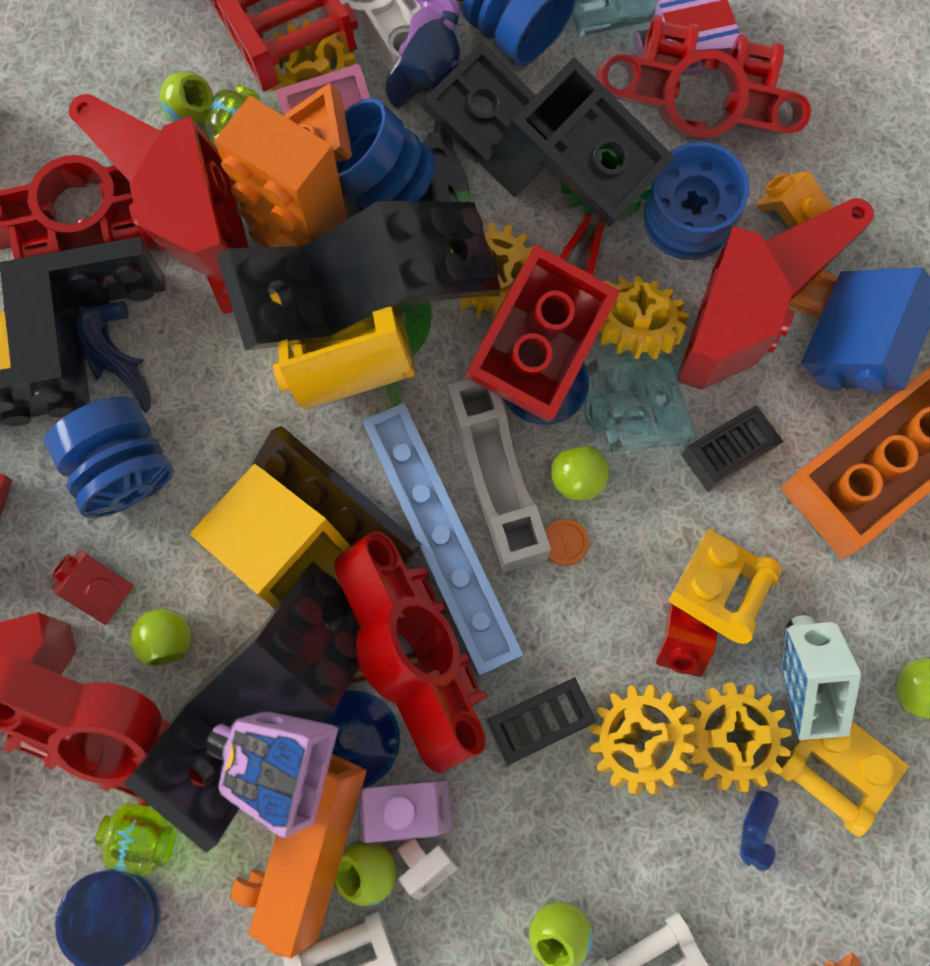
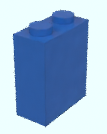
[801,267,930,393]

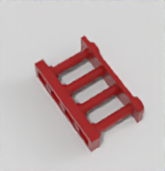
[209,0,358,92]

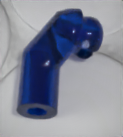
[739,791,780,871]

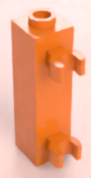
[230,754,367,959]

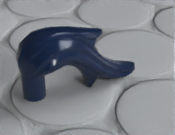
[74,301,151,413]

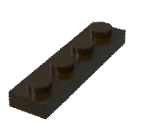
[252,426,421,567]

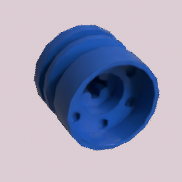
[463,0,576,66]
[336,98,436,211]
[643,142,750,260]
[44,396,174,518]

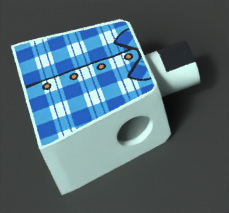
[781,615,861,740]

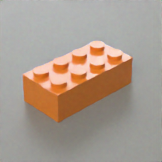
[214,96,347,247]
[780,367,930,559]

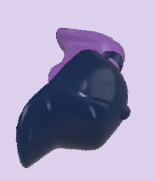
[386,0,461,109]

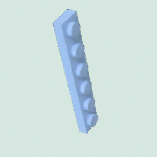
[362,403,523,677]

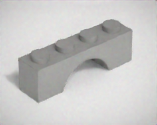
[447,379,551,574]

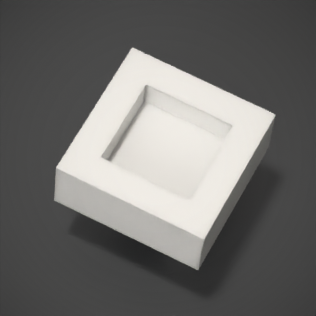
[397,838,458,901]

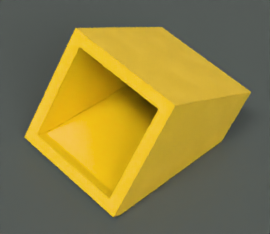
[189,463,351,609]

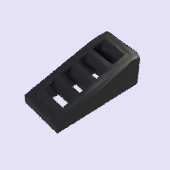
[681,405,784,492]
[486,677,597,766]

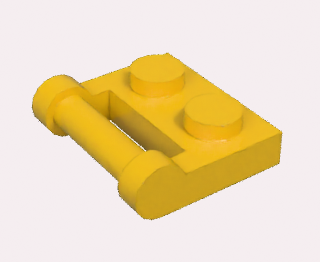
[668,528,782,644]
[779,721,909,838]

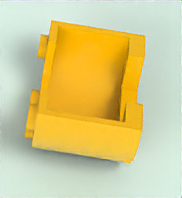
[270,293,416,410]

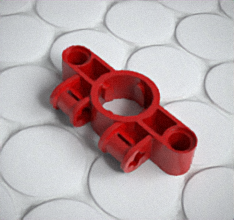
[596,15,811,138]
[0,155,157,259]
[334,531,489,773]
[0,656,203,808]

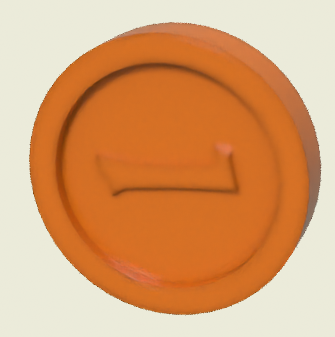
[545,519,589,566]

